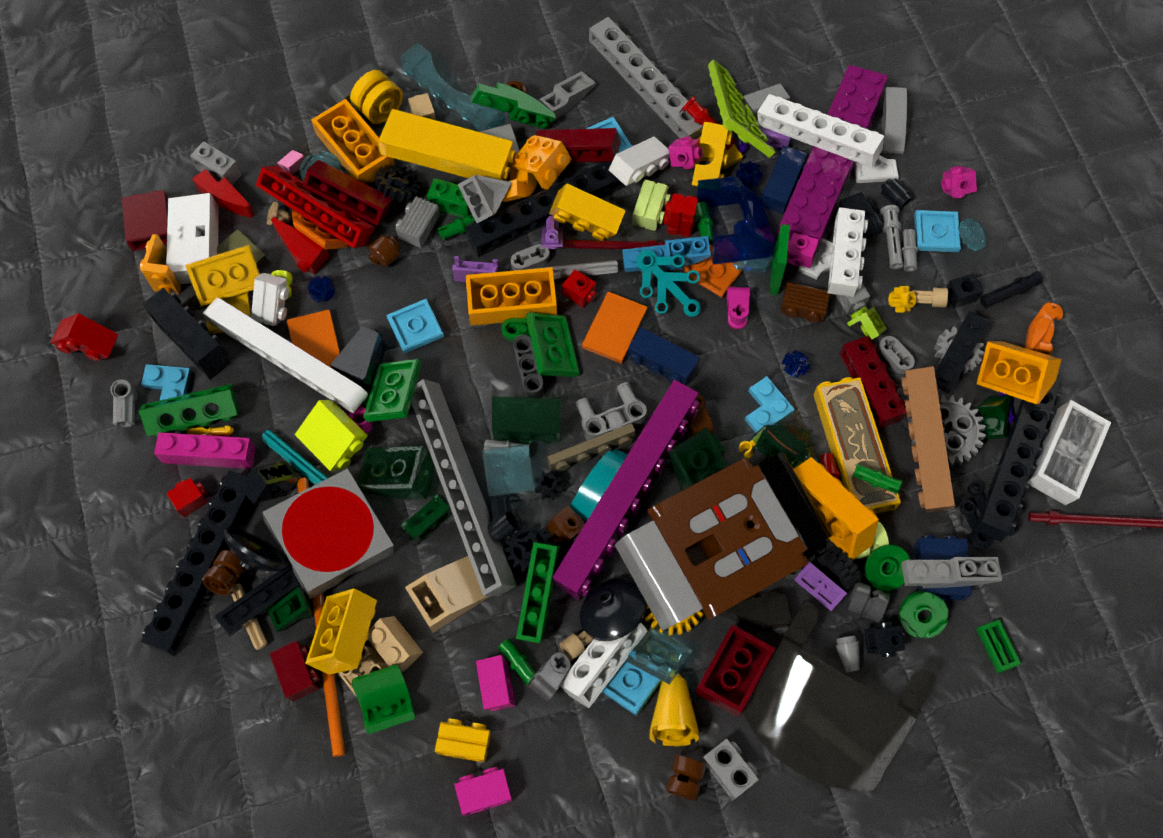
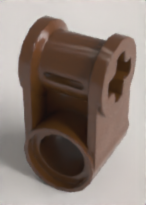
[686,394,713,439]

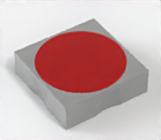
[262,468,394,600]

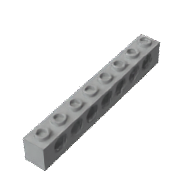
[589,17,703,139]

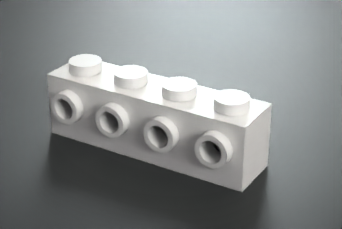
[827,207,868,297]

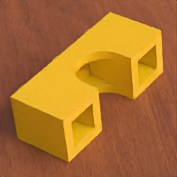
[692,122,732,191]

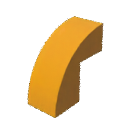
[502,167,537,202]

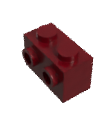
[269,641,320,702]

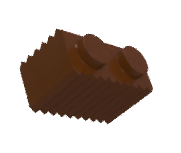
[780,282,829,322]

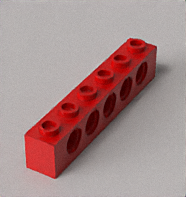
[256,165,375,249]

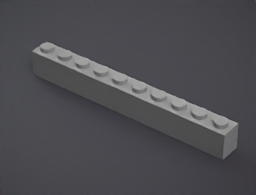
[411,379,517,596]

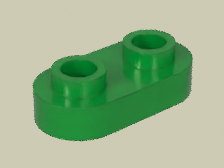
[501,318,530,342]

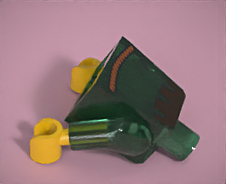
[739,422,811,484]

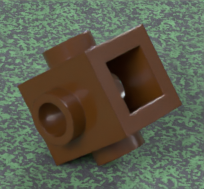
[546,506,585,548]

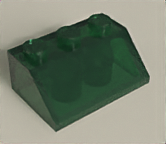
[492,396,562,444]

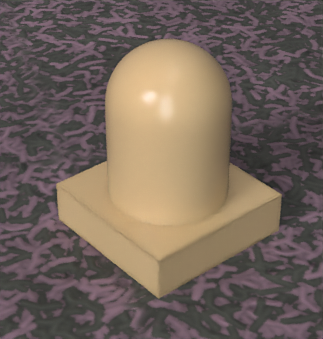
[266,201,291,225]

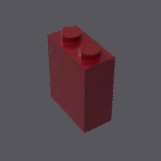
[122,190,168,252]

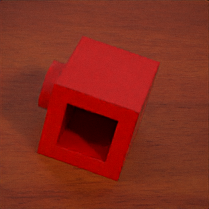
[562,269,597,308]
[166,478,208,518]

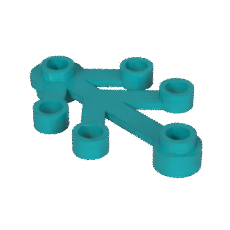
[636,250,701,317]

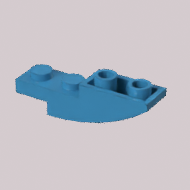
[622,236,711,273]

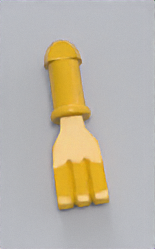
[186,425,234,436]

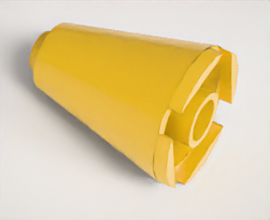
[649,674,699,747]

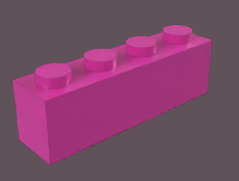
[154,432,256,469]

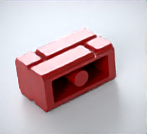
[663,193,698,238]

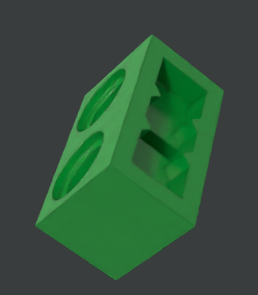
[427,178,472,218]

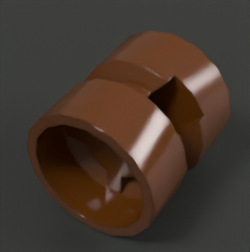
[202,550,246,596]
[665,755,706,801]

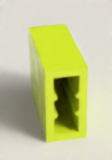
[294,400,368,471]

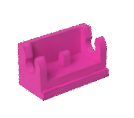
[476,655,516,711]

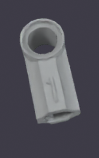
[110,379,138,428]

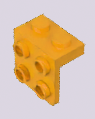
[510,135,572,190]
[140,234,181,295]

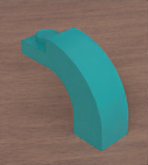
[570,449,627,522]

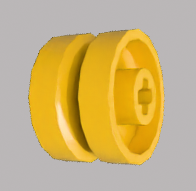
[350,70,403,124]

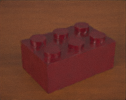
[695,624,775,718]

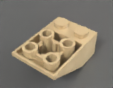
[405,556,491,633]
[338,616,423,696]

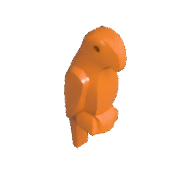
[1025,302,1063,356]

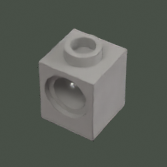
[835,284,870,314]

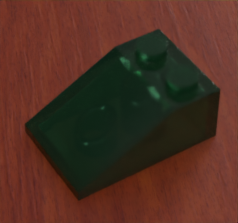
[668,427,728,491]
[357,446,435,500]

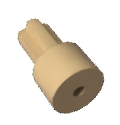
[912,288,948,308]
[559,631,593,661]

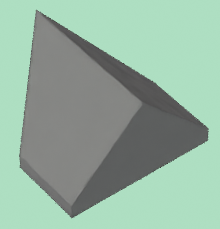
[458,175,512,223]

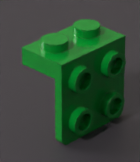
[352,665,416,735]

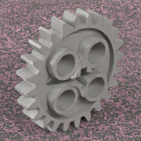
[909,395,986,467]

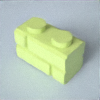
[632,180,671,231]

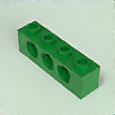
[139,384,239,437]
[516,542,560,643]

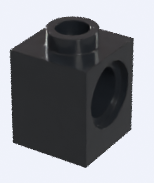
[946,273,983,309]

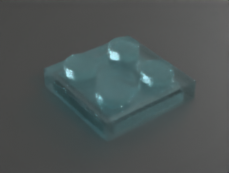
[482,444,534,496]
[627,628,693,685]

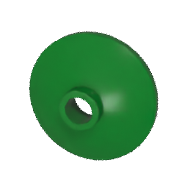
[865,544,910,591]

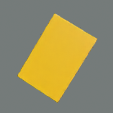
[185,245,261,307]

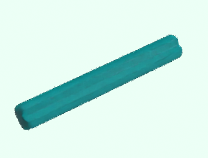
[261,430,328,485]

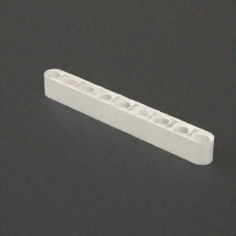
[202,298,368,413]

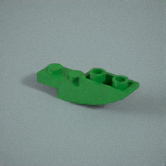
[471,82,555,129]

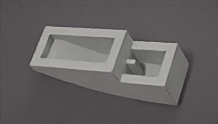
[539,71,596,121]
[881,87,907,154]

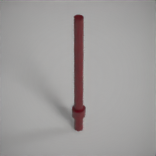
[558,239,665,250]
[1028,511,1163,528]

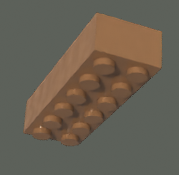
[901,366,955,513]

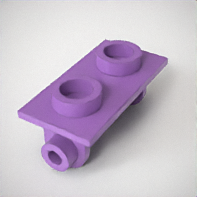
[541,216,563,249]

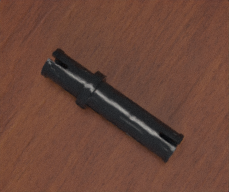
[980,271,1044,309]

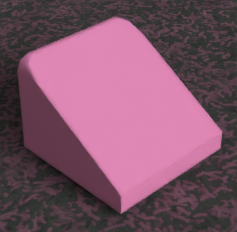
[277,150,307,175]

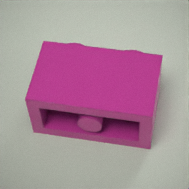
[454,767,512,817]

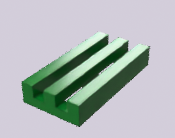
[976,619,1021,674]

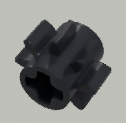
[535,471,562,500]

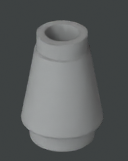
[835,636,860,672]

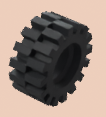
[816,546,861,591]

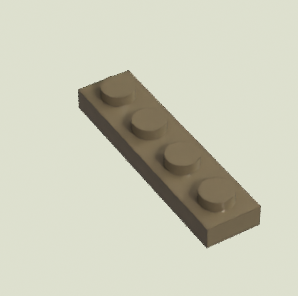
[547,423,635,472]

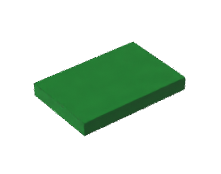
[769,224,790,295]
[526,312,580,377]
[363,359,422,422]

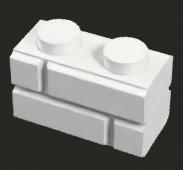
[251,273,289,326]

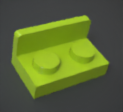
[847,306,887,339]

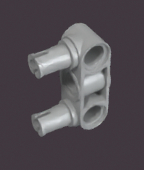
[576,382,647,441]

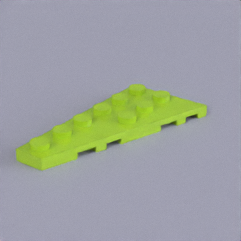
[708,59,775,158]

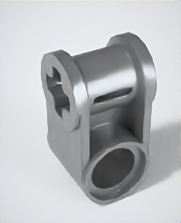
[527,652,570,701]

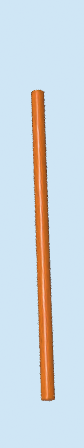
[297,478,345,757]

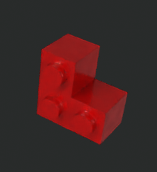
[50,313,119,361]

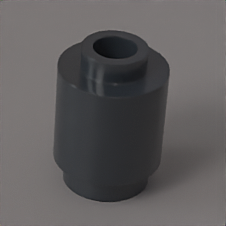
[881,178,912,209]

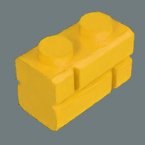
[435,719,491,763]

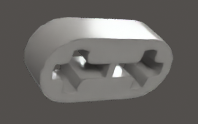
[511,244,550,271]
[878,336,915,374]

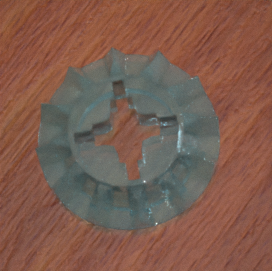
[958,218,986,251]

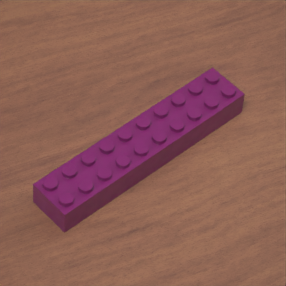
[778,65,888,252]
[552,380,700,601]

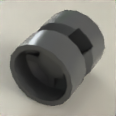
[846,581,890,623]

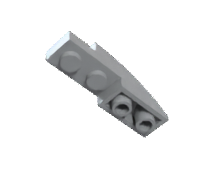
[901,557,1002,588]

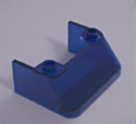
[697,176,775,265]

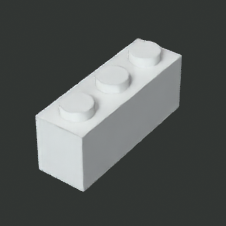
[609,137,670,186]

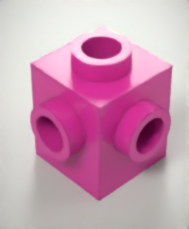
[668,137,703,169]
[941,166,977,198]
[787,233,819,268]

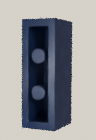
[760,145,807,214]
[627,327,699,386]

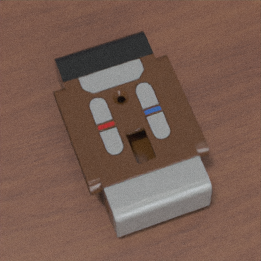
[615,452,833,631]

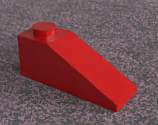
[271,217,330,275]

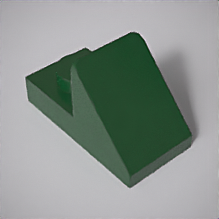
[977,396,1011,439]
[268,587,312,632]

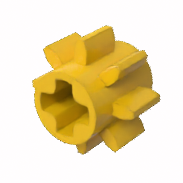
[888,286,916,313]

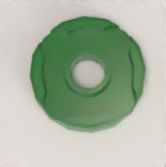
[899,590,948,639]

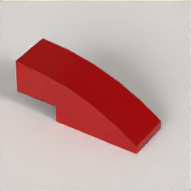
[192,169,255,218]

